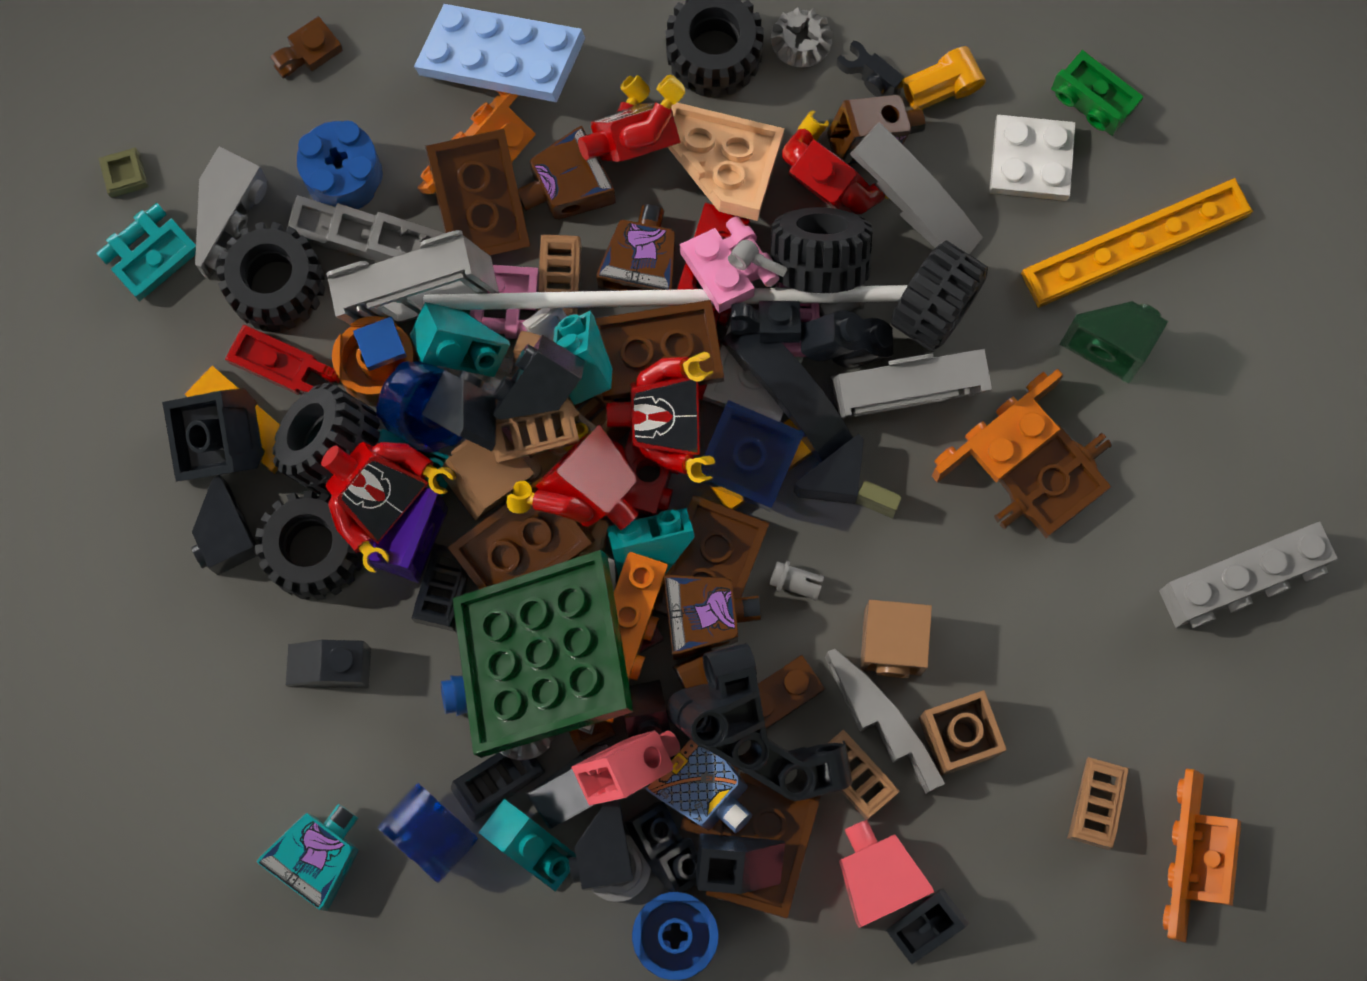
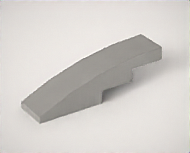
[850,122,983,254]
[287,195,445,262]
[825,648,945,794]

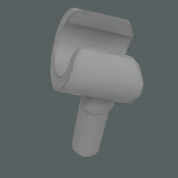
[728,240,787,277]

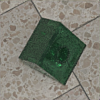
[1059,301,1169,384]

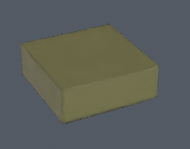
[98,147,149,198]
[856,481,902,519]

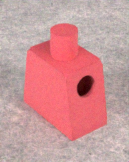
[571,731,680,805]
[839,819,934,928]

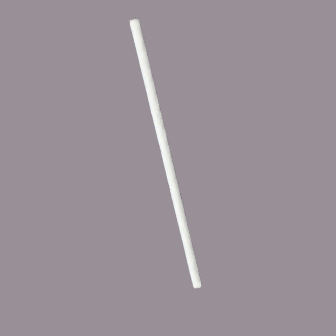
[423,285,908,310]

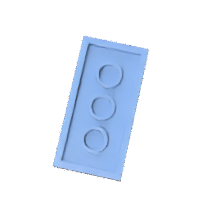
[414,4,585,102]

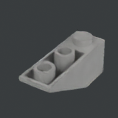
[195,146,268,279]

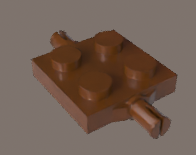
[994,425,1112,539]

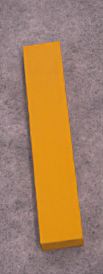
[1021,178,1253,308]

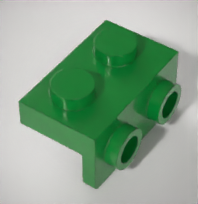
[1051,50,1144,136]

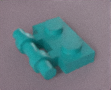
[96,202,196,302]

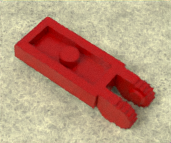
[225,324,340,395]

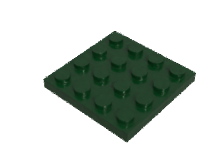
[453,550,633,758]

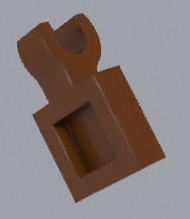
[270,16,343,79]

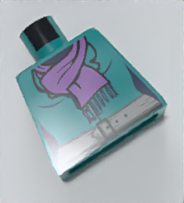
[256,803,359,911]

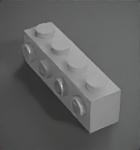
[1159,521,1338,628]

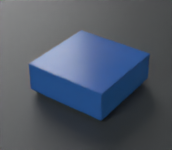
[353,317,407,371]

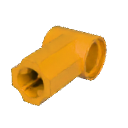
[903,46,986,109]

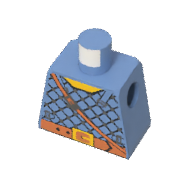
[645,739,752,833]

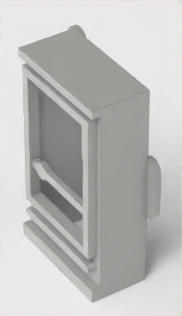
[326,230,499,325]
[830,349,992,419]

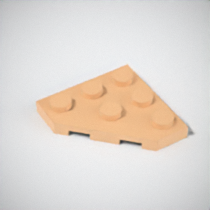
[668,102,785,221]

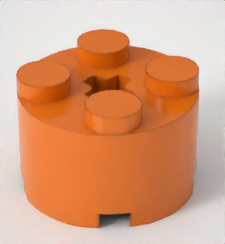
[332,316,419,407]

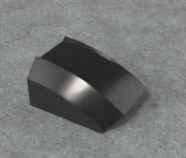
[162,388,265,482]

